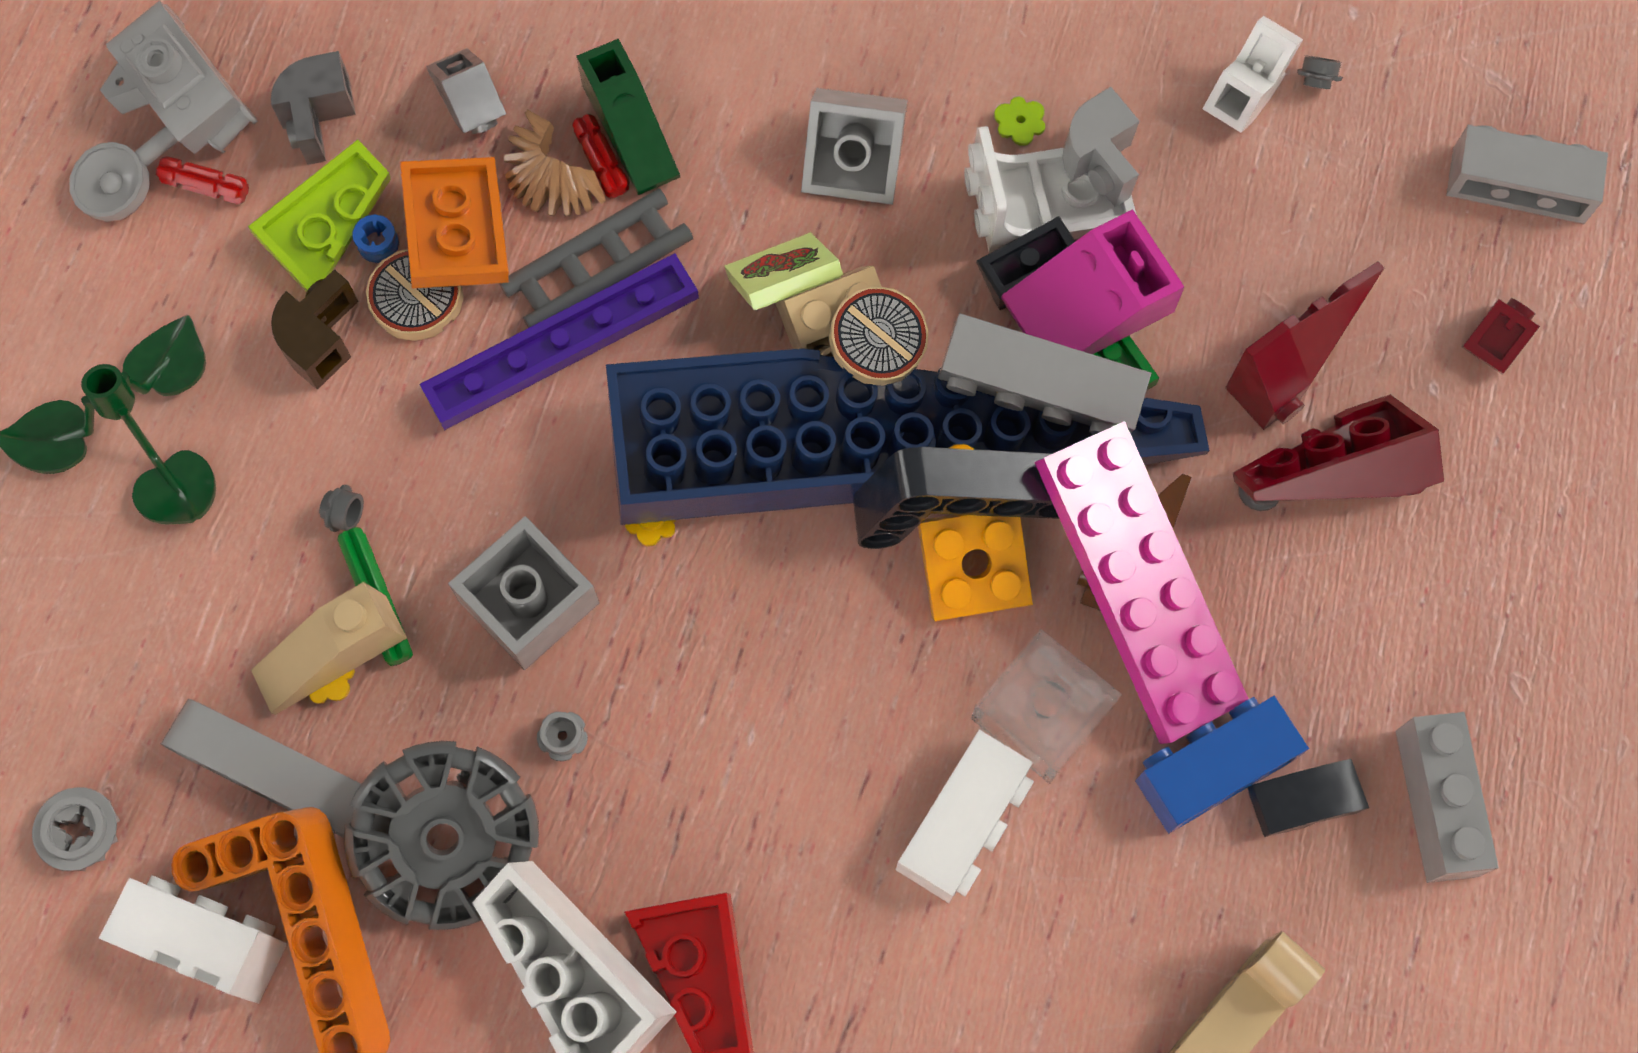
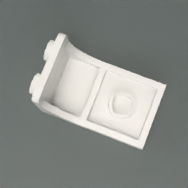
[964,126,1137,253]

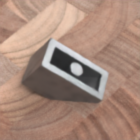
[426,48,506,134]

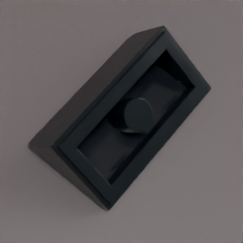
[976,216,1075,310]

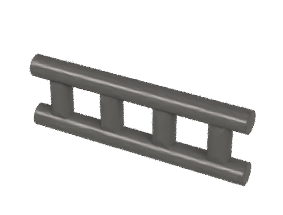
[499,188,693,328]

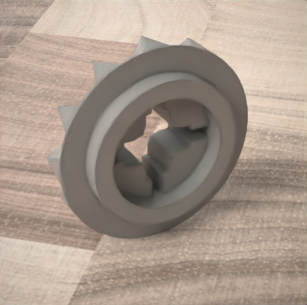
[32,787,120,871]

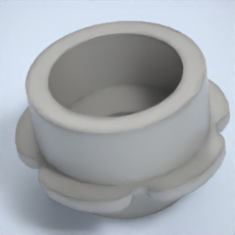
[537,711,588,761]

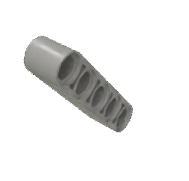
[161,699,391,838]

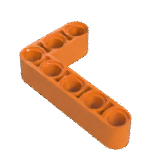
[171,807,390,1053]

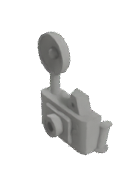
[70,0,258,222]

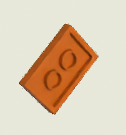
[400,157,509,289]

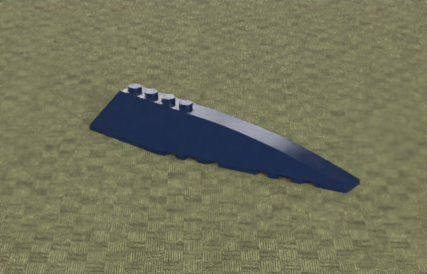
[606,348,1210,525]

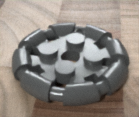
[344,741,539,930]

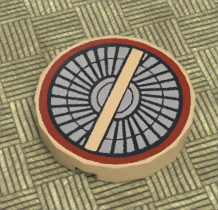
[366,249,464,341]
[829,286,929,386]

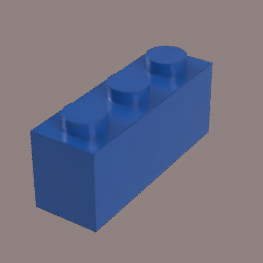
[1136,695,1309,834]

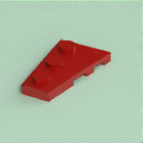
[624,892,754,1053]

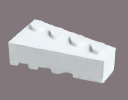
[472,861,676,1053]

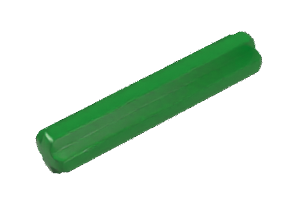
[337,527,413,666]

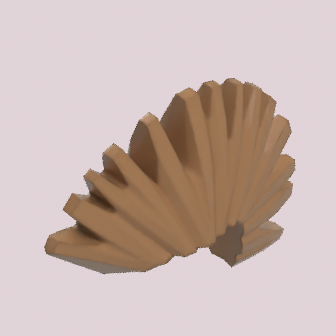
[504,110,606,216]

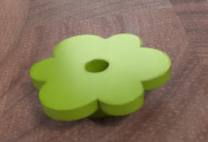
[994,97,1045,146]

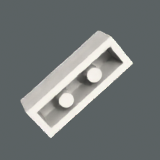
[896,730,1034,903]

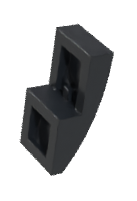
[1247,759,1369,837]

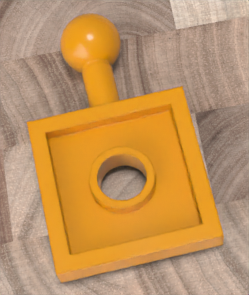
[918,444,1033,621]

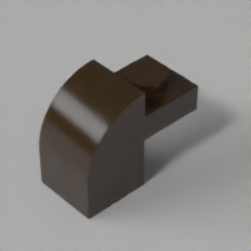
[271,269,359,390]

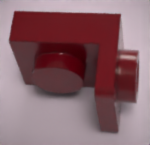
[1462,298,1540,374]

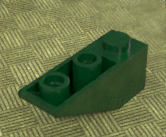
[576,38,680,195]

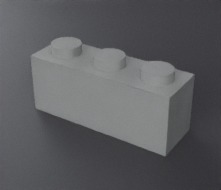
[1446,125,1608,224]
[1396,712,1499,883]

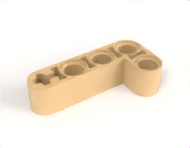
[1169,931,1325,1053]

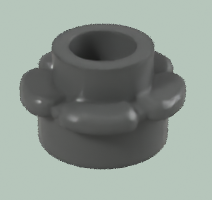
[1297,56,1343,89]
[319,485,364,532]

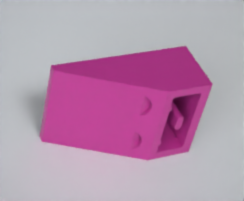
[1001,209,1184,354]

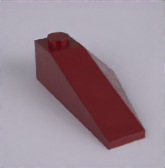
[1225,261,1384,430]
[1233,394,1444,501]

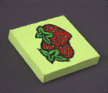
[724,232,843,310]

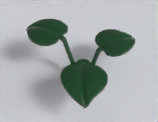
[0,315,216,524]

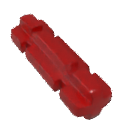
[572,114,629,199]
[156,156,249,204]

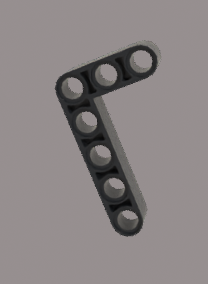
[853,447,1059,549]

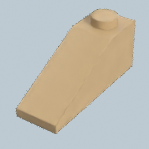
[251,582,407,715]

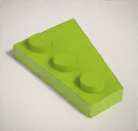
[248,140,391,292]

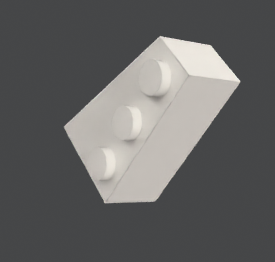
[99,875,287,1004]

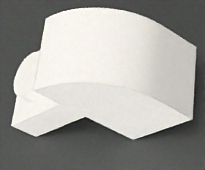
[1202,16,1303,133]

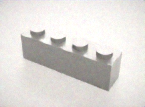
[938,313,1152,435]

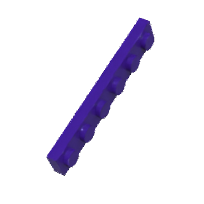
[419,253,699,430]

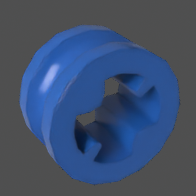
[352,214,399,263]

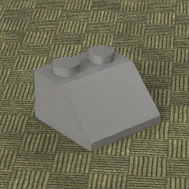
[801,88,908,205]

